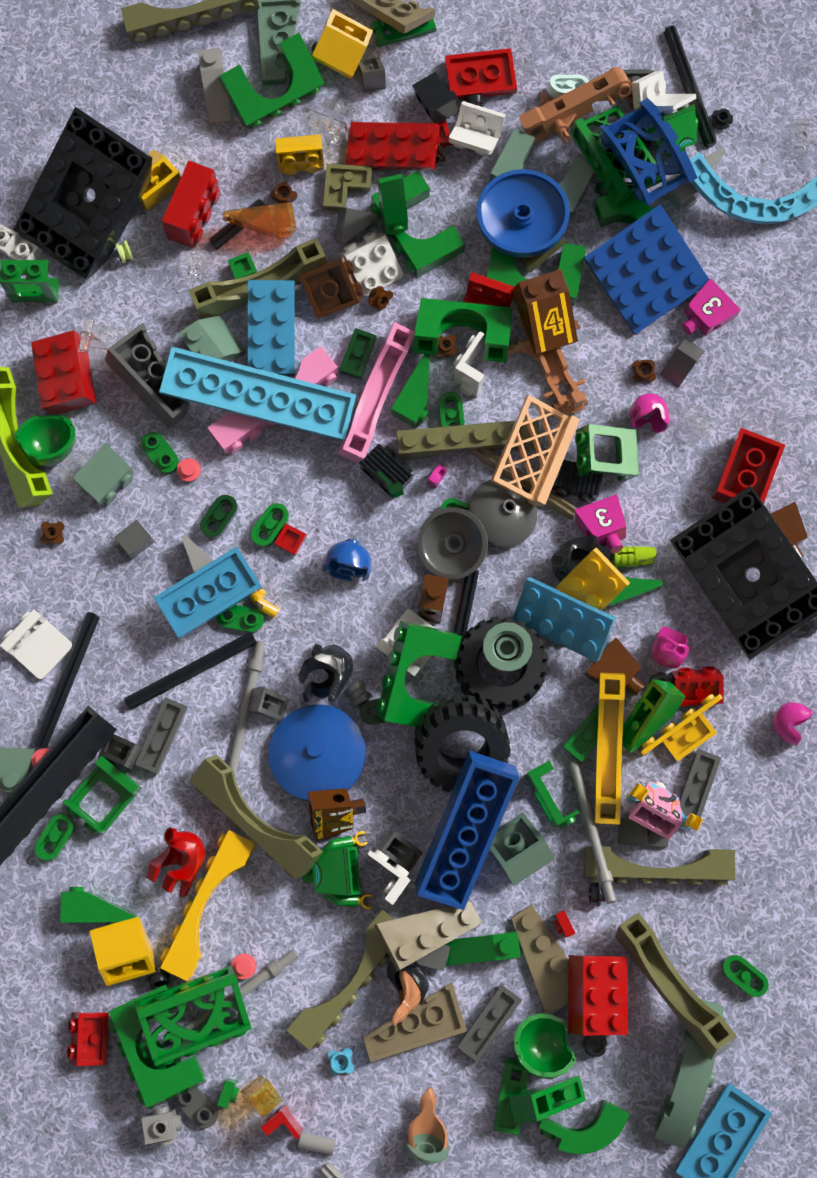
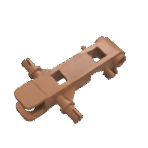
[519,67,634,144]
[507,317,588,415]

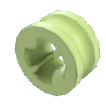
[116,240,134,264]

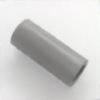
[298,1132,336,1156]

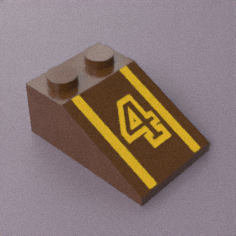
[511,269,578,356]

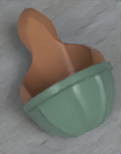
[405,1087,449,1166]

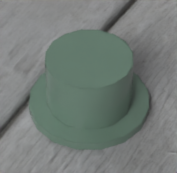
[483,622,532,672]

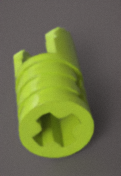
[612,546,657,568]

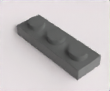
[135,697,189,775]
[679,749,722,817]
[457,984,522,1063]

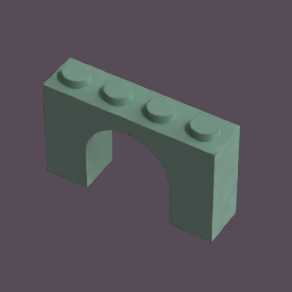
[489,128,595,221]

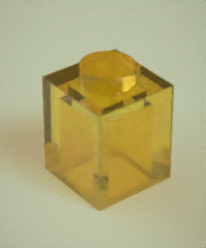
[240,1075,283,1118]

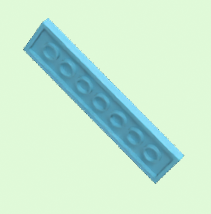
[159,347,356,441]

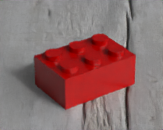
[162,160,221,248]
[31,330,97,415]
[711,428,785,503]
[568,955,628,1036]

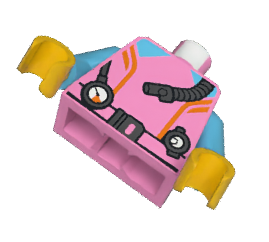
[626,782,703,840]

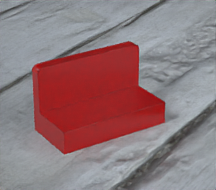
[261,1104,303,1139]

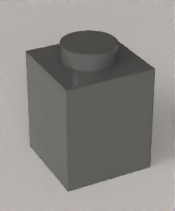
[114,519,155,560]

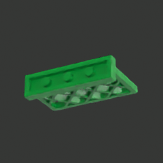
[569,106,662,206]

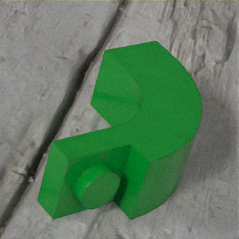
[593,194,653,227]
[537,1099,630,1154]

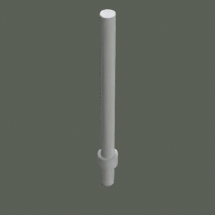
[228,641,266,776]
[569,760,616,904]
[169,949,299,1044]

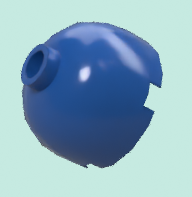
[323,539,371,581]

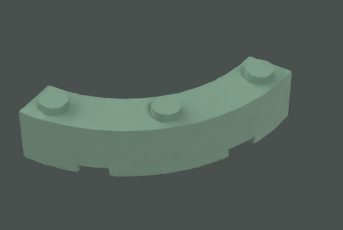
[654,998,726,1148]

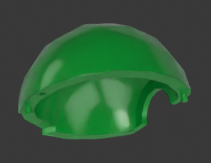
[14,414,76,467]
[513,1013,576,1079]

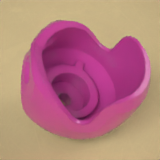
[629,393,670,433]
[651,626,689,669]
[772,702,813,746]

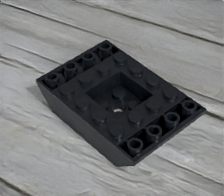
[13,107,152,280]
[670,486,817,660]

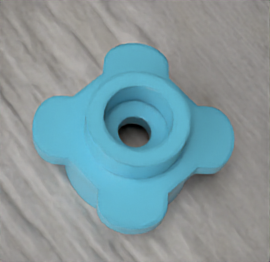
[328,1048,354,1076]

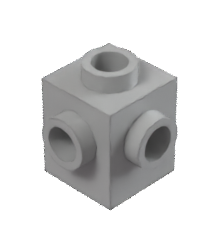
[141,1106,182,1146]

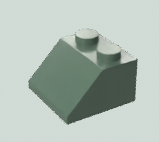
[178,316,246,362]
[73,443,134,507]
[489,813,555,886]

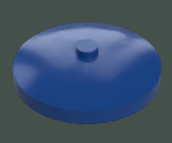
[477,169,570,257]
[268,704,366,802]

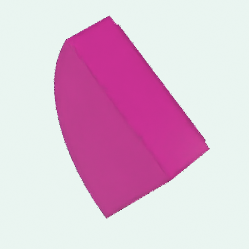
[428,465,447,488]

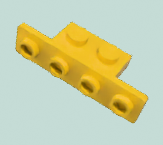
[640,694,722,762]

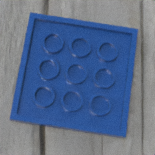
[583,204,709,335]

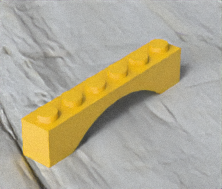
[595,673,625,824]
[160,830,257,982]

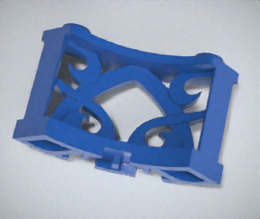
[599,98,697,206]

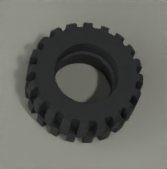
[454,616,548,712]
[414,695,511,793]

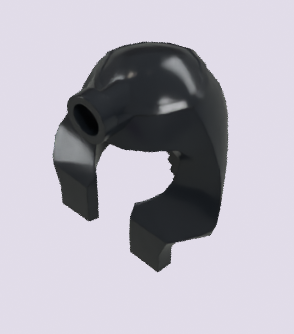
[551,535,611,581]
[298,644,353,702]

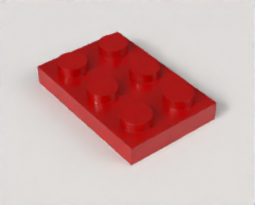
[445,48,517,100]

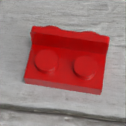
[463,272,514,307]
[671,666,724,706]
[67,1012,109,1066]

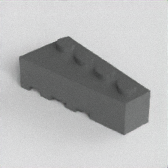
[105,323,190,429]

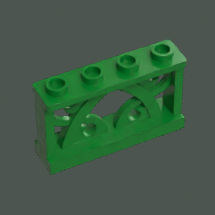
[134,966,252,1066]

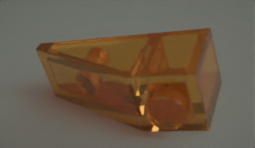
[222,202,297,240]

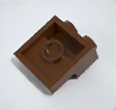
[299,256,363,319]

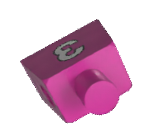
[682,279,741,335]
[575,494,626,554]

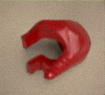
[146,827,206,897]

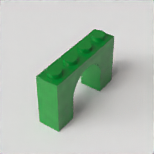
[217,33,325,129]
[370,170,465,278]
[487,243,586,306]
[413,298,513,363]
[376,621,462,727]
[108,985,207,1110]

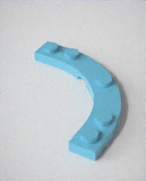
[690,152,817,224]

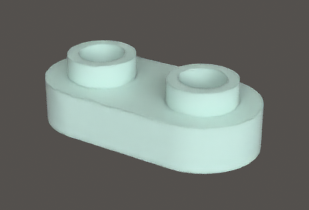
[547,75,589,98]

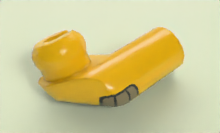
[250,589,279,618]

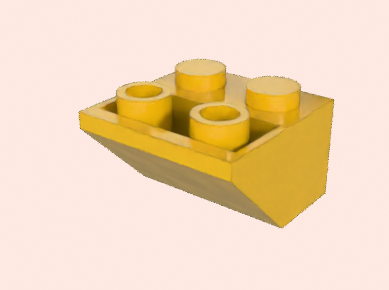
[311,9,373,79]
[276,134,324,175]
[139,150,181,211]
[90,916,155,986]

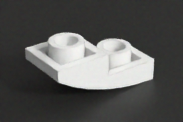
[0,225,42,260]

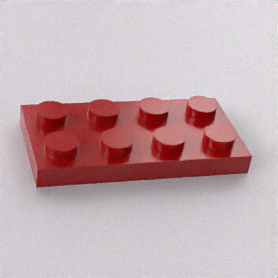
[345,122,440,171]

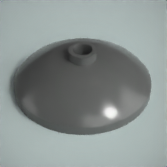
[468,478,537,547]
[417,507,488,579]

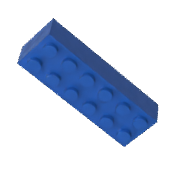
[415,751,520,910]

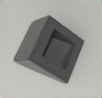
[416,945,450,971]

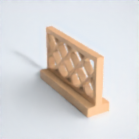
[491,395,580,507]

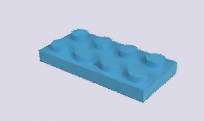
[248,280,295,375]
[153,546,263,639]
[512,577,616,663]
[674,1082,772,1178]

